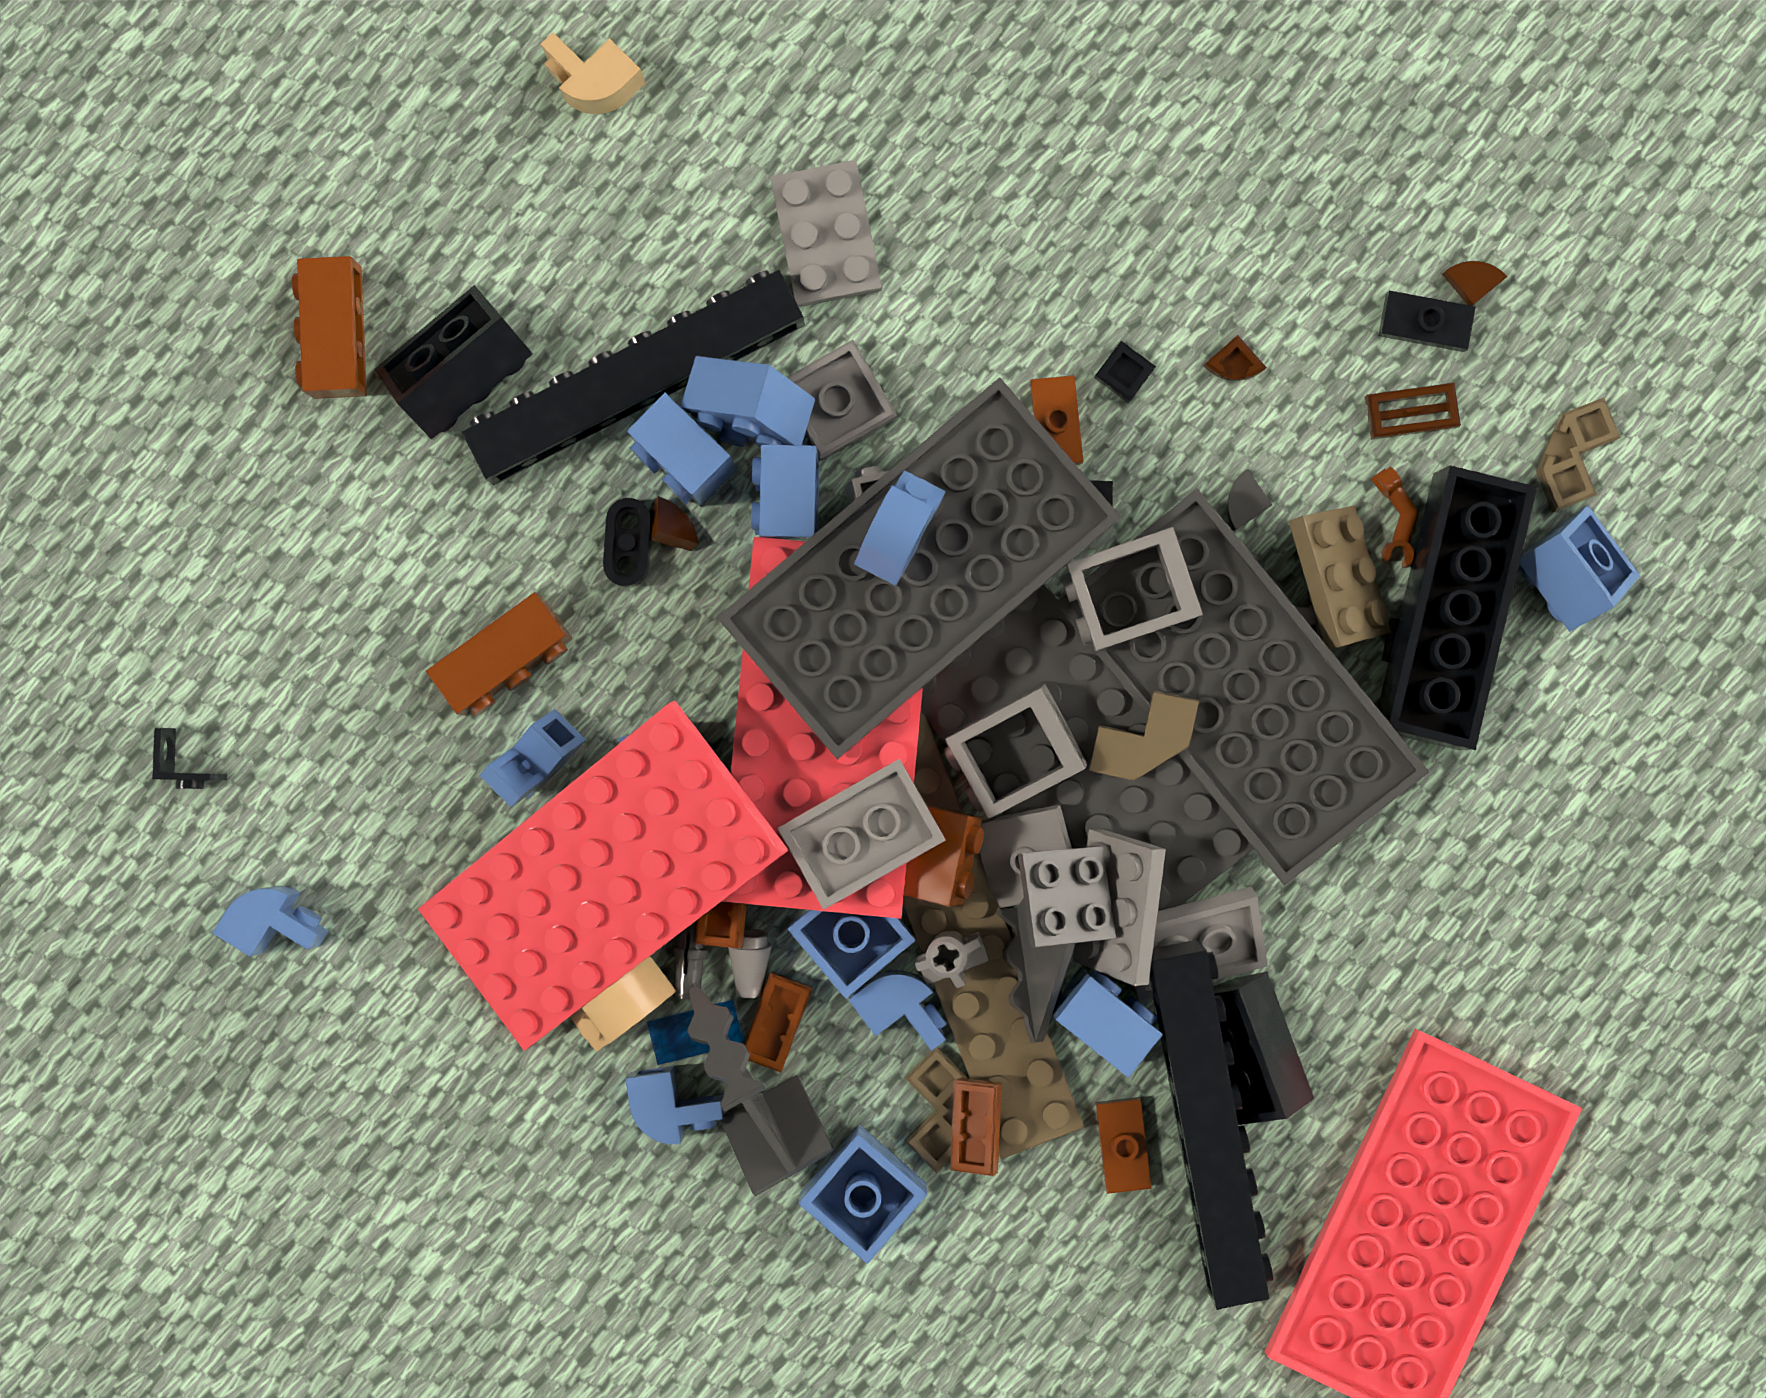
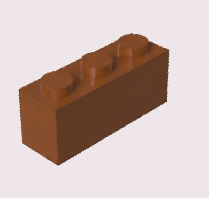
[292,256,367,399]
[426,592,572,717]

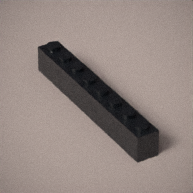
[461,270,805,485]
[1149,939,1273,1310]

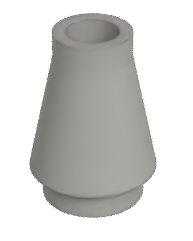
[728,929,772,998]

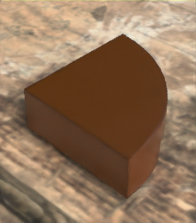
[1442,261,1507,306]
[1203,335,1267,381]
[651,496,698,551]

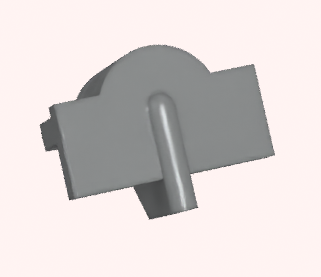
[915,931,990,988]

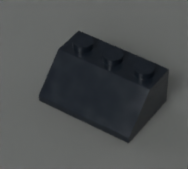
[374,285,533,440]
[1213,971,1314,1125]

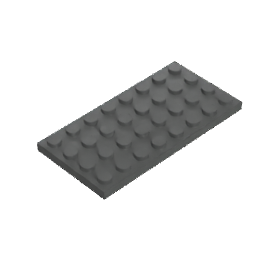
[717,377,1121,760]
[1055,488,1429,886]
[921,584,1254,911]

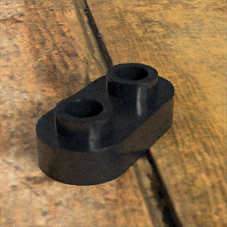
[603,498,652,588]

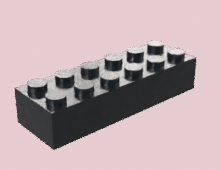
[1378,465,1537,750]

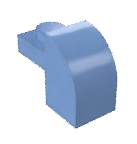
[854,470,946,586]
[479,709,586,808]
[212,886,329,957]
[848,970,947,1051]
[625,1065,726,1144]

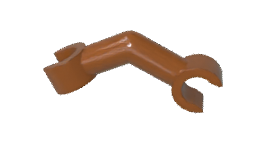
[1371,467,1419,568]

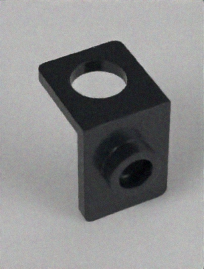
[152,728,227,789]

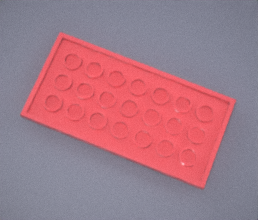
[723,537,923,919]
[418,701,788,1051]
[1264,1028,1582,1398]

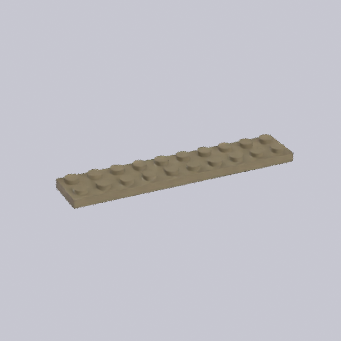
[903,712,1084,1159]

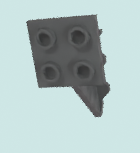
[997,846,1116,1043]
[687,985,834,1197]

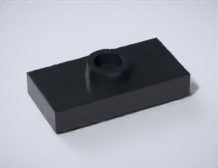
[1378,290,1476,352]

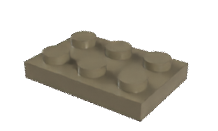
[1289,505,1391,650]

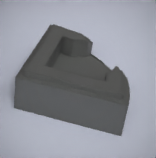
[1227,469,1272,531]

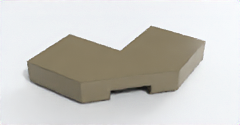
[1536,397,1621,513]
[1089,691,1199,781]
[905,1046,968,1174]

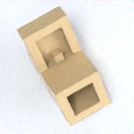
[540,32,646,114]
[570,956,676,1052]

